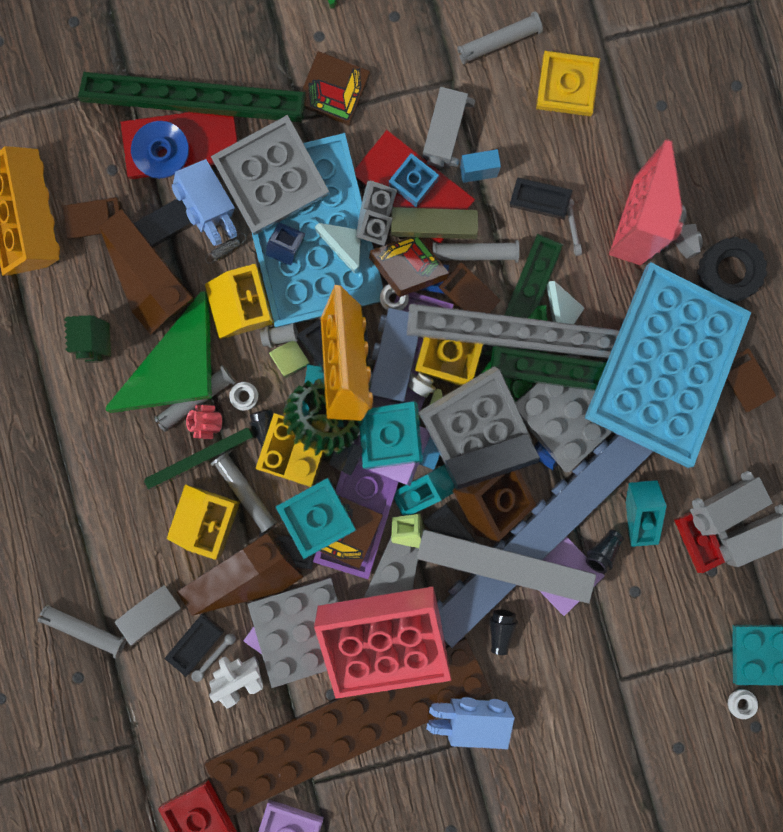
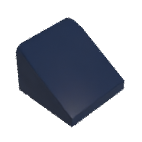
[266,222,306,265]

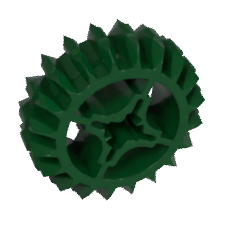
[283,378,363,457]

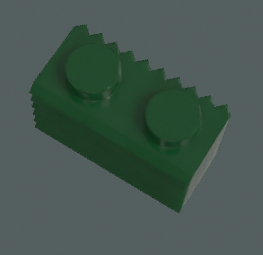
[64,315,111,363]

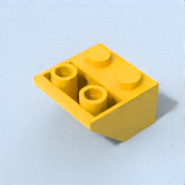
[205,264,274,339]
[255,413,325,487]
[166,484,240,560]

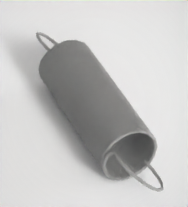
[205,233,246,263]

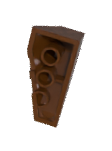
[99,209,195,335]
[177,529,304,616]

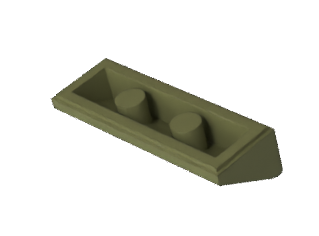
[391,207,478,239]

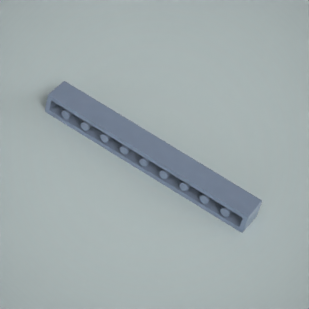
[437,433,654,648]

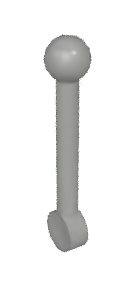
[567,199,582,256]
[191,634,236,682]

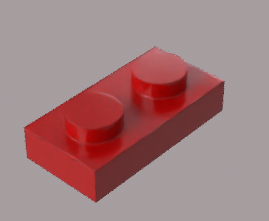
[674,512,725,573]

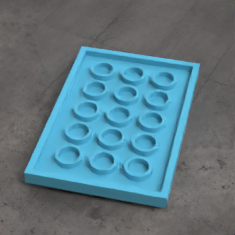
[252,133,383,327]
[584,262,751,468]

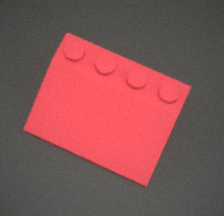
[609,140,683,266]
[314,587,451,699]

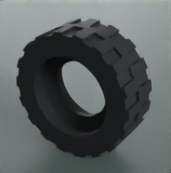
[697,237,767,303]

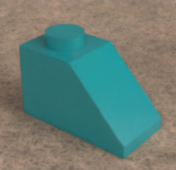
[394,464,455,516]
[626,480,667,547]

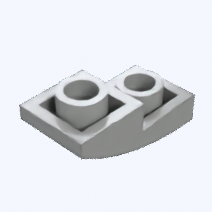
[356,181,397,246]
[673,205,703,259]
[115,585,181,646]

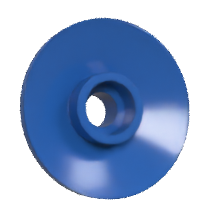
[131,121,189,178]

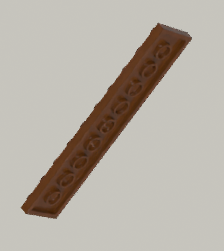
[205,637,491,817]

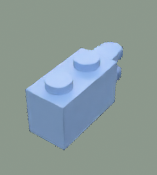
[172,159,237,246]
[427,697,514,749]

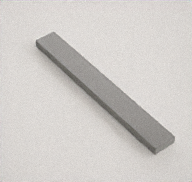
[407,304,620,359]

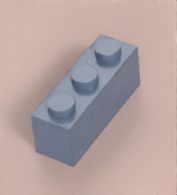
[368,308,418,403]

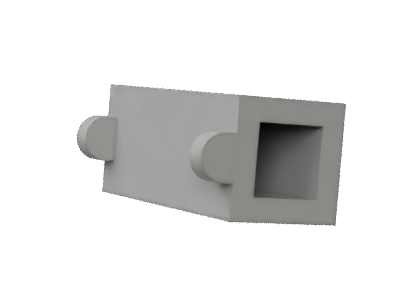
[422,87,475,169]
[690,471,773,536]
[717,504,783,567]

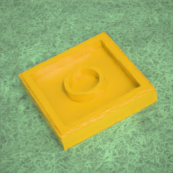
[536,51,600,116]

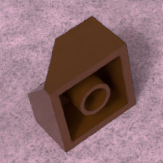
[452,470,536,541]

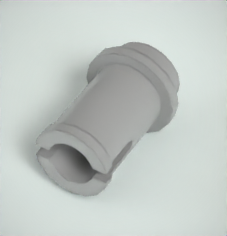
[260,323,298,348]

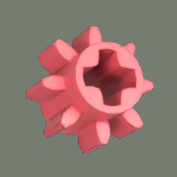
[186,404,222,439]

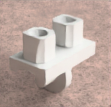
[209,656,263,709]

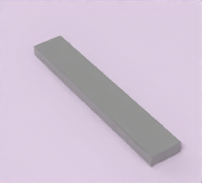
[416,529,596,603]

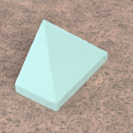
[315,223,361,274]
[547,281,585,324]

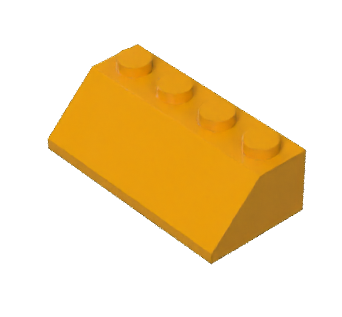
[0,146,60,276]
[321,285,373,421]

